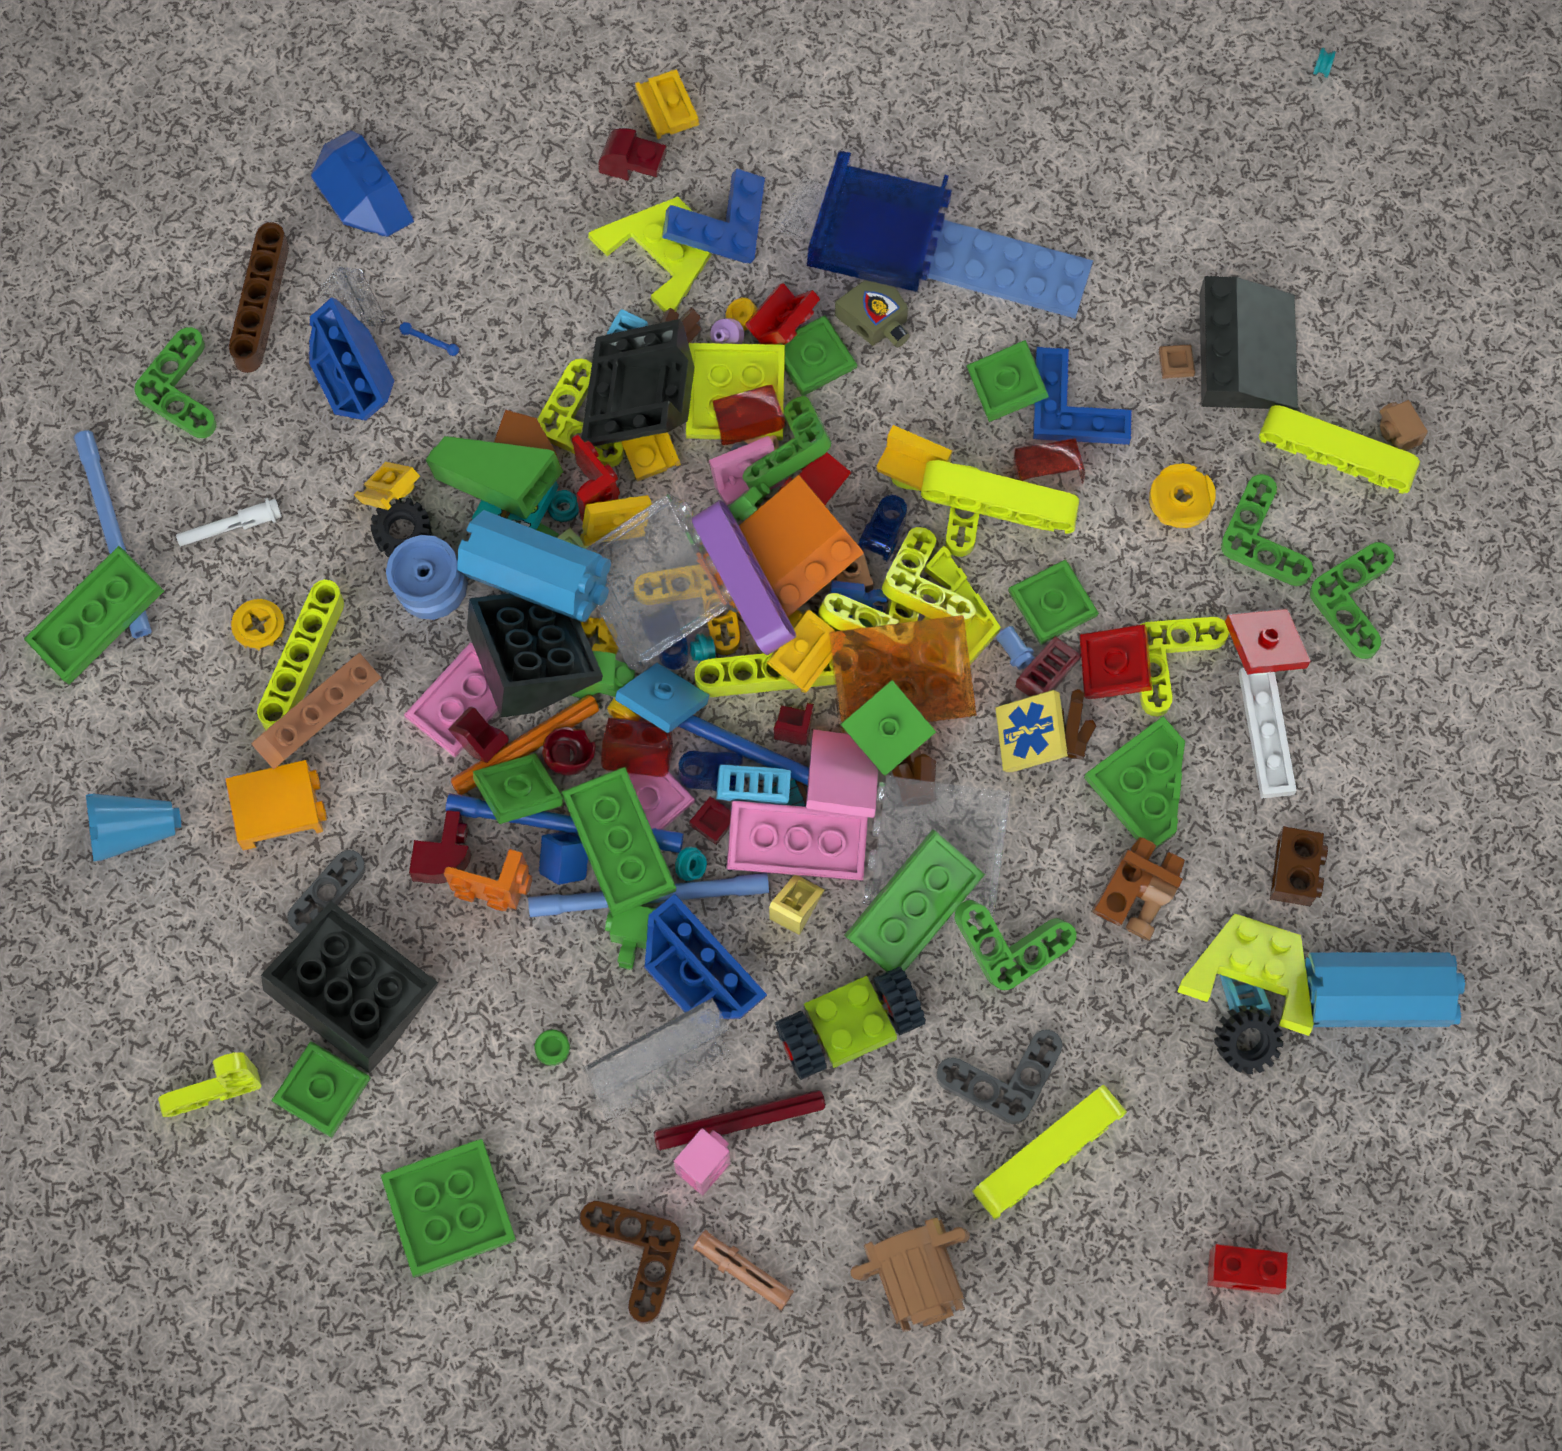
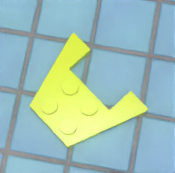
[588,197,713,312]
[861,546,1001,679]
[1177,913,1314,1036]

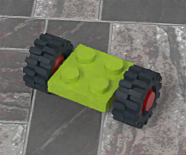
[775,967,926,1080]

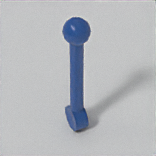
[399,322,459,356]

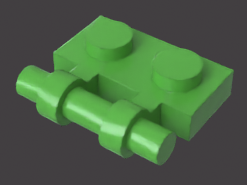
[727,483,770,522]

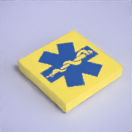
[995,690,1068,772]

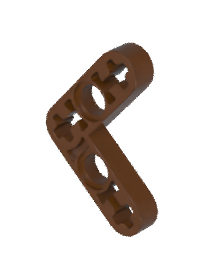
[580,1201,681,1324]

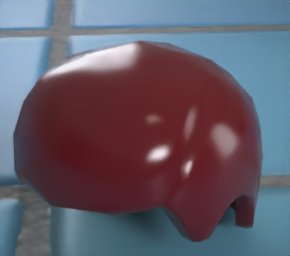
[542,727,596,776]

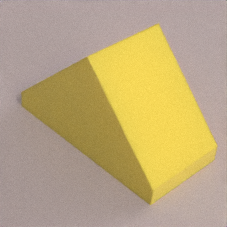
[769,875,825,935]

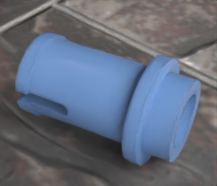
[996,626,1035,670]

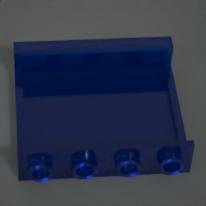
[807,150,952,292]

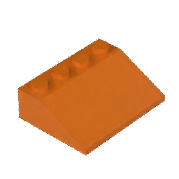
[698,475,864,617]

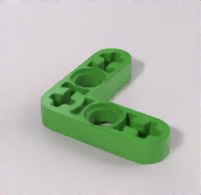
[134,327,217,438]
[742,396,832,488]
[1221,474,1313,586]
[1310,542,1394,659]
[955,900,1076,990]

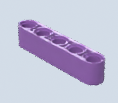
[692,500,796,655]

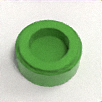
[534,1030,570,1066]

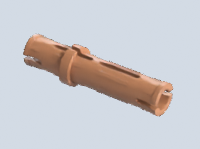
[693,1229,794,1310]

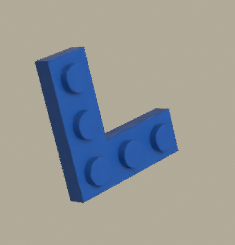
[662,168,765,263]
[1033,347,1132,445]

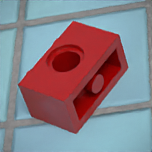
[1207,1244,1288,1295]

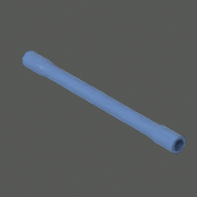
[74,430,152,638]
[528,873,769,917]

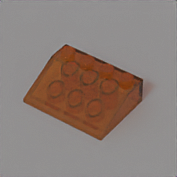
[829,615,977,734]

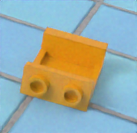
[225,760,327,851]

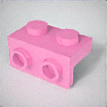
[709,436,785,506]

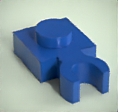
[829,580,887,618]

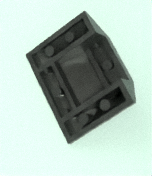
[581,319,695,447]

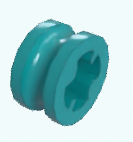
[1313,47,1336,78]

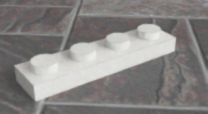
[1239,668,1297,799]

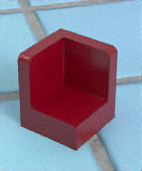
[774,703,814,746]
[448,707,510,763]

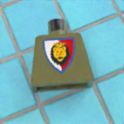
[835,268,910,348]

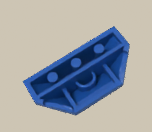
[311,130,414,237]
[309,297,395,421]
[645,894,767,1019]

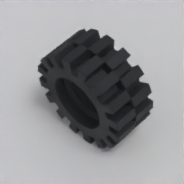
[370,497,432,557]
[1214,1005,1284,1074]

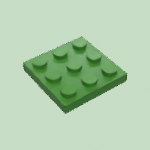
[381,1139,517,1278]

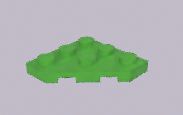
[1084,716,1185,851]

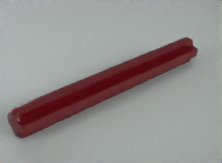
[653,1090,826,1151]

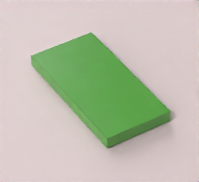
[24,546,164,685]
[561,767,677,917]
[844,829,985,972]

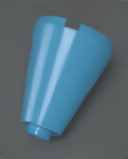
[86,793,181,861]

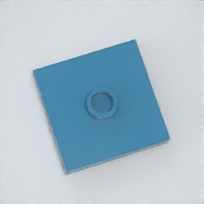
[615,663,710,733]

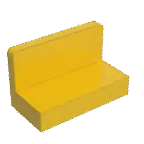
[876,425,952,490]

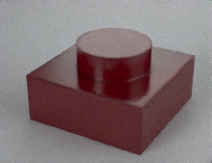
[689,796,731,845]

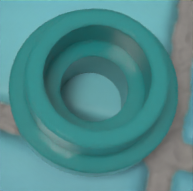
[548,490,579,522]
[690,633,716,664]
[675,847,707,881]

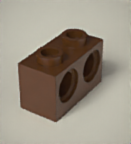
[1270,826,1328,907]

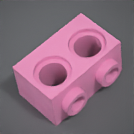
[674,1128,731,1196]

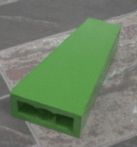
[426,436,563,520]

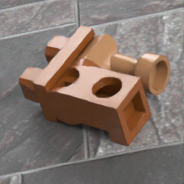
[1091,837,1185,941]

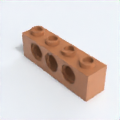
[251,652,381,769]

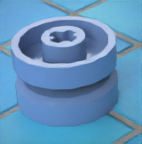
[386,535,468,620]

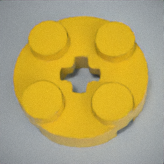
[1149,464,1216,528]

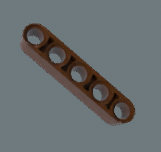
[229,222,289,373]

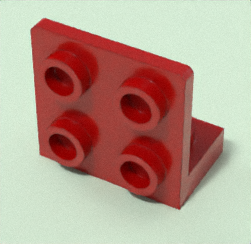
[572,434,620,522]

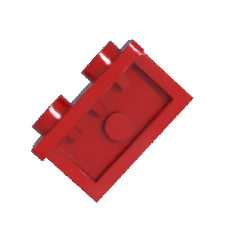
[745,283,821,345]

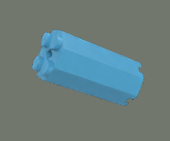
[457,510,611,622]
[1305,952,1465,1027]

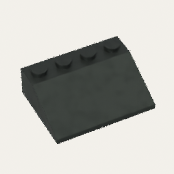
[1199,276,1298,410]
[467,594,603,718]
[261,901,438,1073]

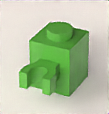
[605,906,655,970]

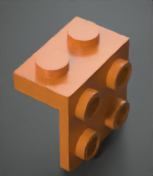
[444,849,532,911]

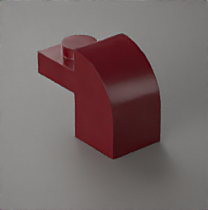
[598,128,667,181]
[409,810,472,884]

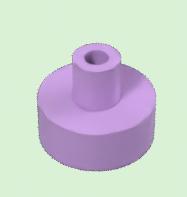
[710,318,744,344]

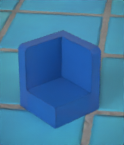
[539,832,588,885]

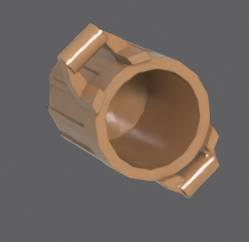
[850,1218,970,1332]

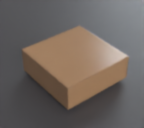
[1159,344,1195,379]

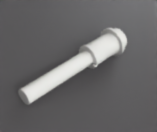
[176,498,282,547]

